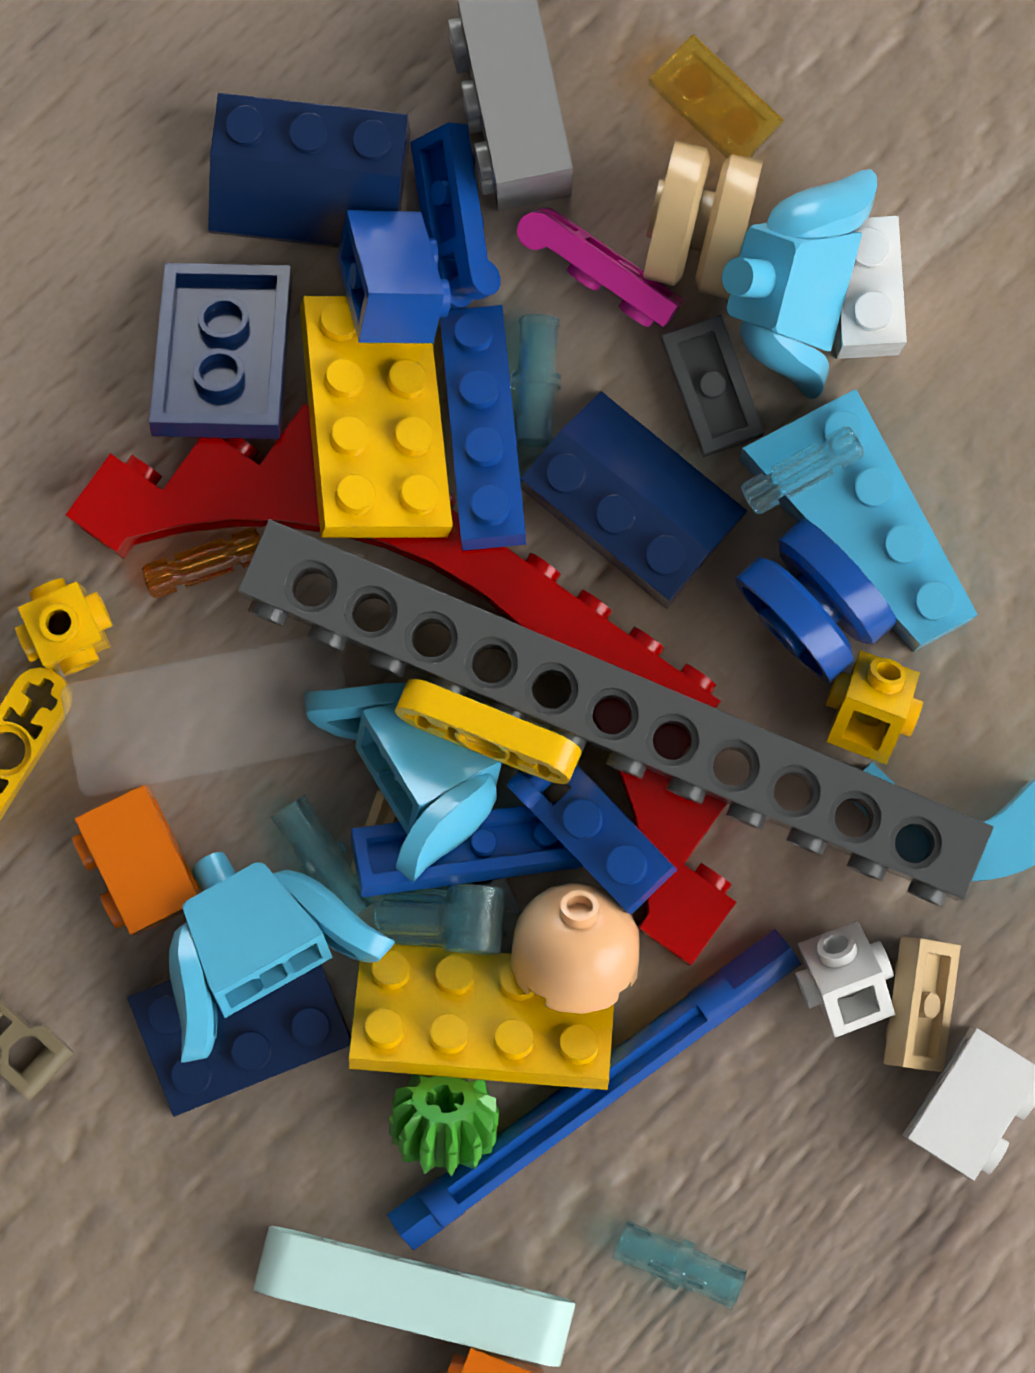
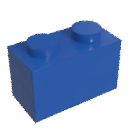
[337,210,451,343]

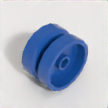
[735,518,896,684]

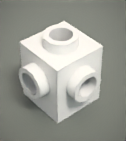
[795,921,895,1038]

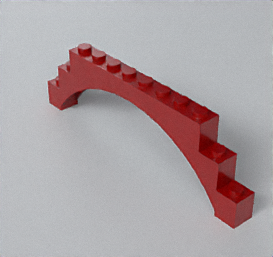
[65,403,737,966]

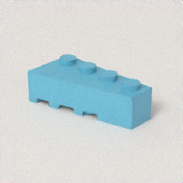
[738,389,978,652]

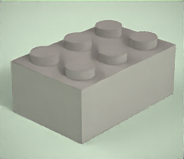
[448,0,573,211]

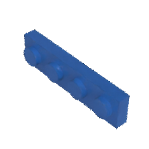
[440,305,527,551]
[350,801,584,898]

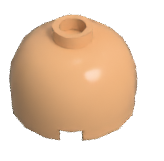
[511,882,640,1014]

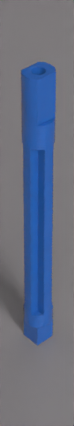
[387,929,802,1251]

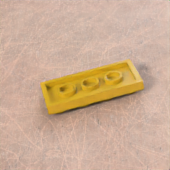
[299,296,453,538]
[349,944,614,1090]

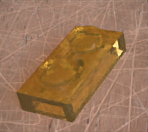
[649,34,784,158]

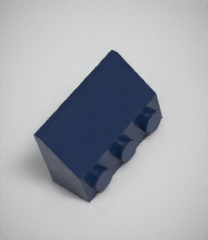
[208,92,411,248]
[520,391,747,609]

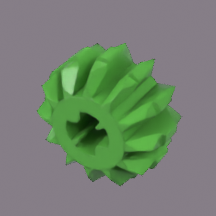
[389,1074,499,1177]

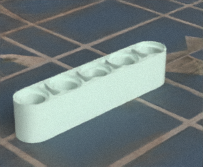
[253,1226,576,1367]

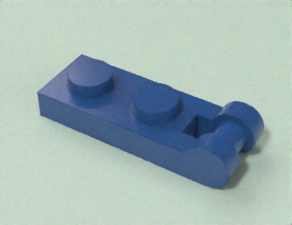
[410,122,501,310]
[506,764,678,914]

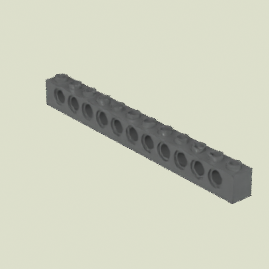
[238,519,994,907]

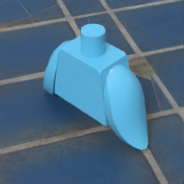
[722,169,878,399]
[304,683,502,883]
[169,852,395,1063]

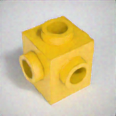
[15,578,113,675]
[826,650,923,765]

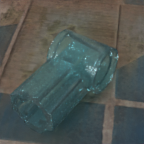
[374,884,506,955]

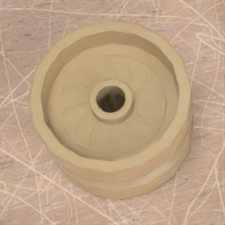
[643,141,763,299]

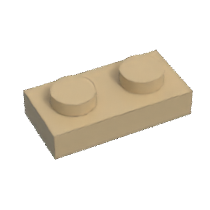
[883,936,961,1073]

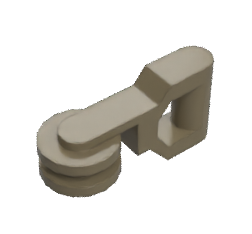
[0,999,75,1100]

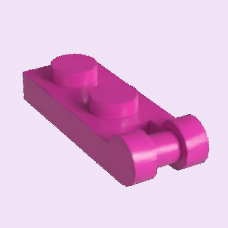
[517,207,685,327]

